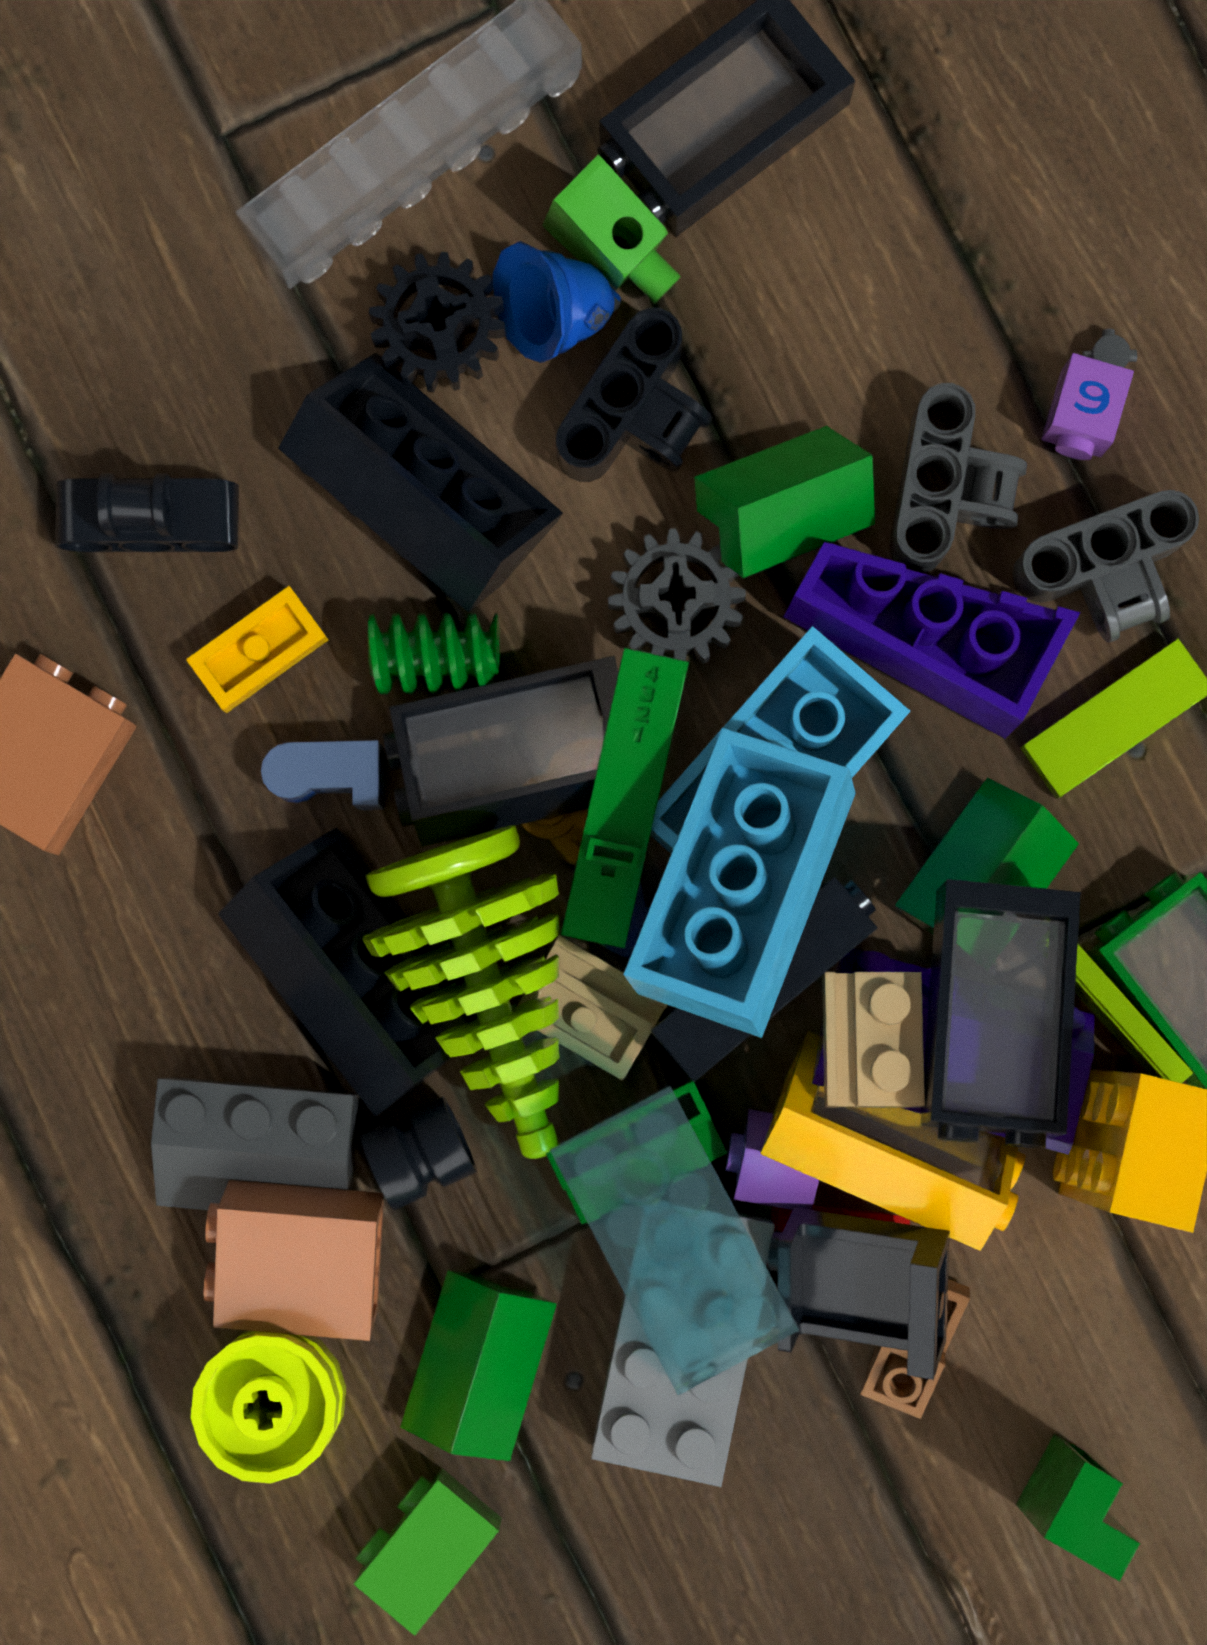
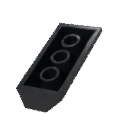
[278,353,563,612]
[218,827,477,1117]

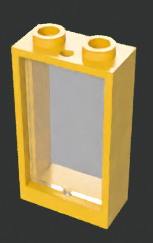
[760,1031,1025,1251]

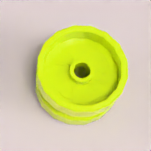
[190,1331,346,1484]

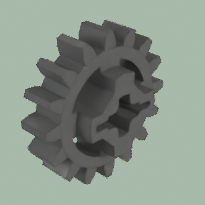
[608,528,746,664]

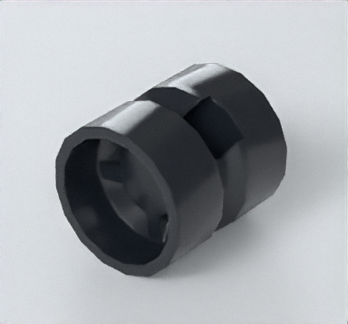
[360,1096,478,1210]

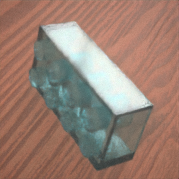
[550,1085,799,1395]

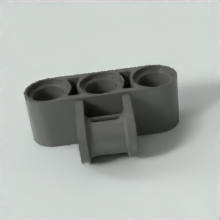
[890,383,1028,573]
[1012,490,1199,643]

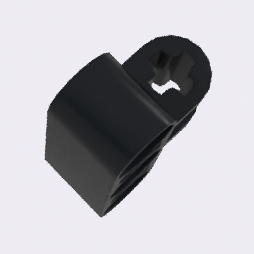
[556,308,712,482]
[55,473,239,552]

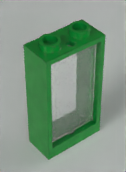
[1086,871,1207,1089]

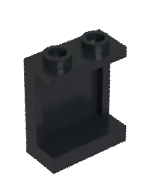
[768,1207,950,1380]

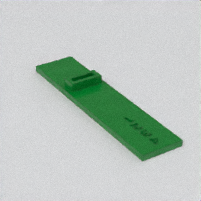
[561,647,689,948]

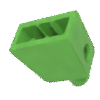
[542,155,681,304]

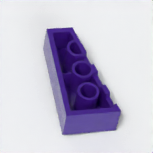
[784,542,1081,739]

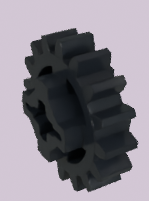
[369,251,506,393]

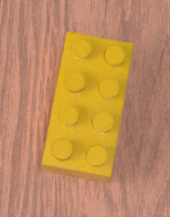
[1053,1070,1207,1233]

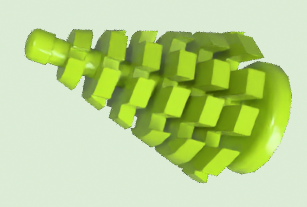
[362,825,560,1159]

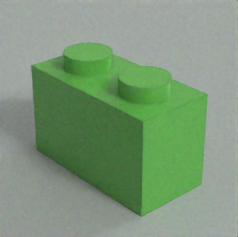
[353,1468,502,1636]

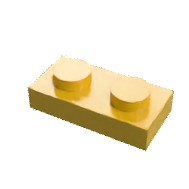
[186,586,329,714]

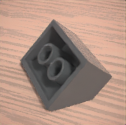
[151,1077,361,1210]

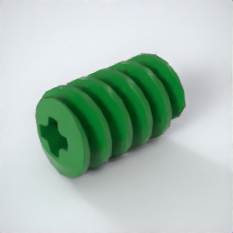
[368,613,500,694]

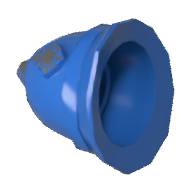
[492,241,621,363]

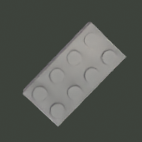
[591,1192,775,1487]

